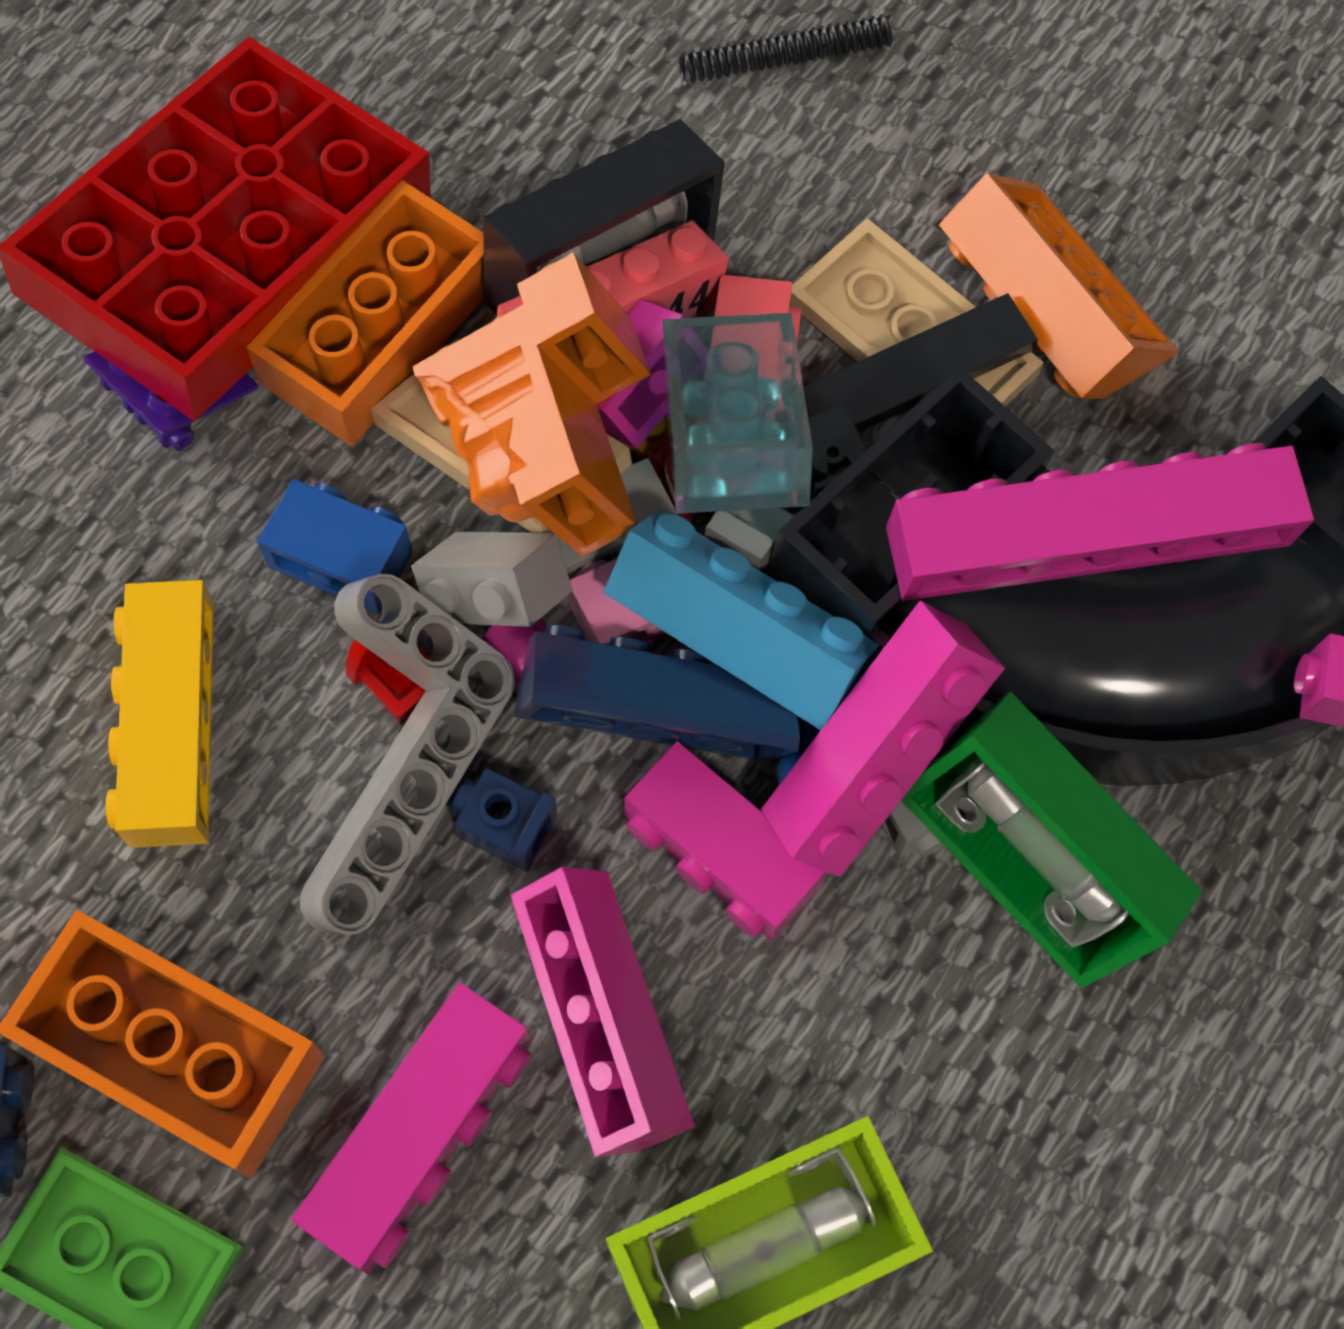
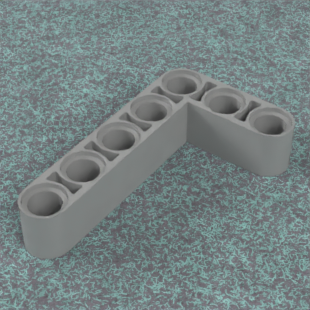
[300,574,515,935]

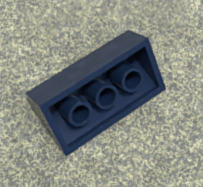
[514,625,800,762]

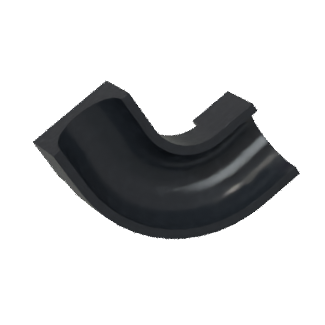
[767,366,1344,786]

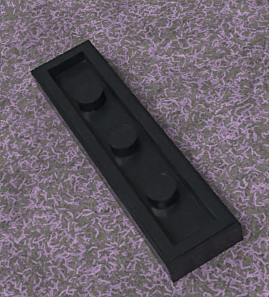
[795,293,1038,432]

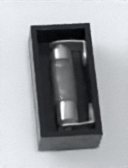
[483,119,725,315]

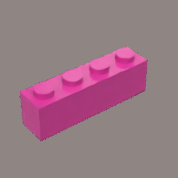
[761,600,1005,877]
[510,867,695,1157]
[290,982,532,1275]

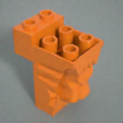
[413,252,651,557]

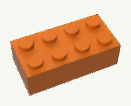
[246,180,484,447]
[0,909,325,1180]

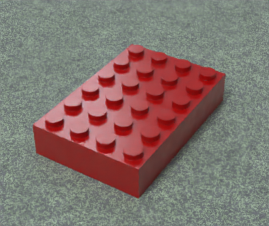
[0,36,431,422]

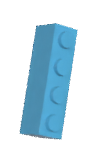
[603,509,880,730]

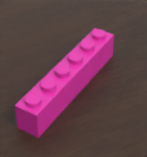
[886,443,1314,601]

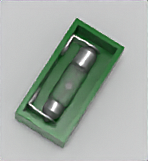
[901,691,1202,989]

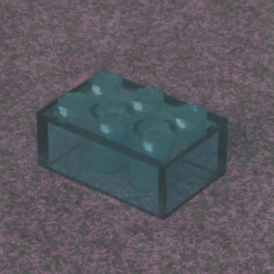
[662,312,813,514]

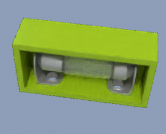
[606,1116,933,1329]

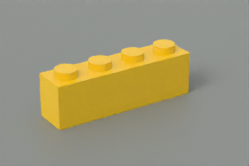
[106,580,214,848]

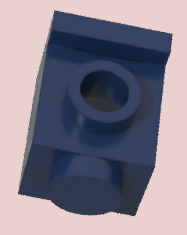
[451,768,558,872]

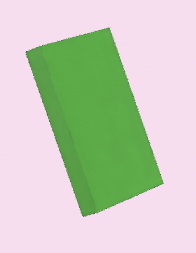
[0,1147,245,1329]

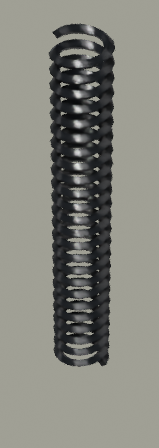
[679,13,893,86]

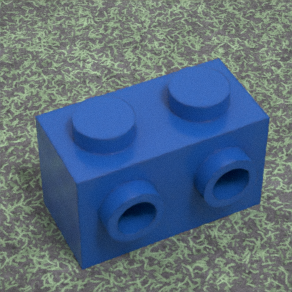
[257,479,413,614]

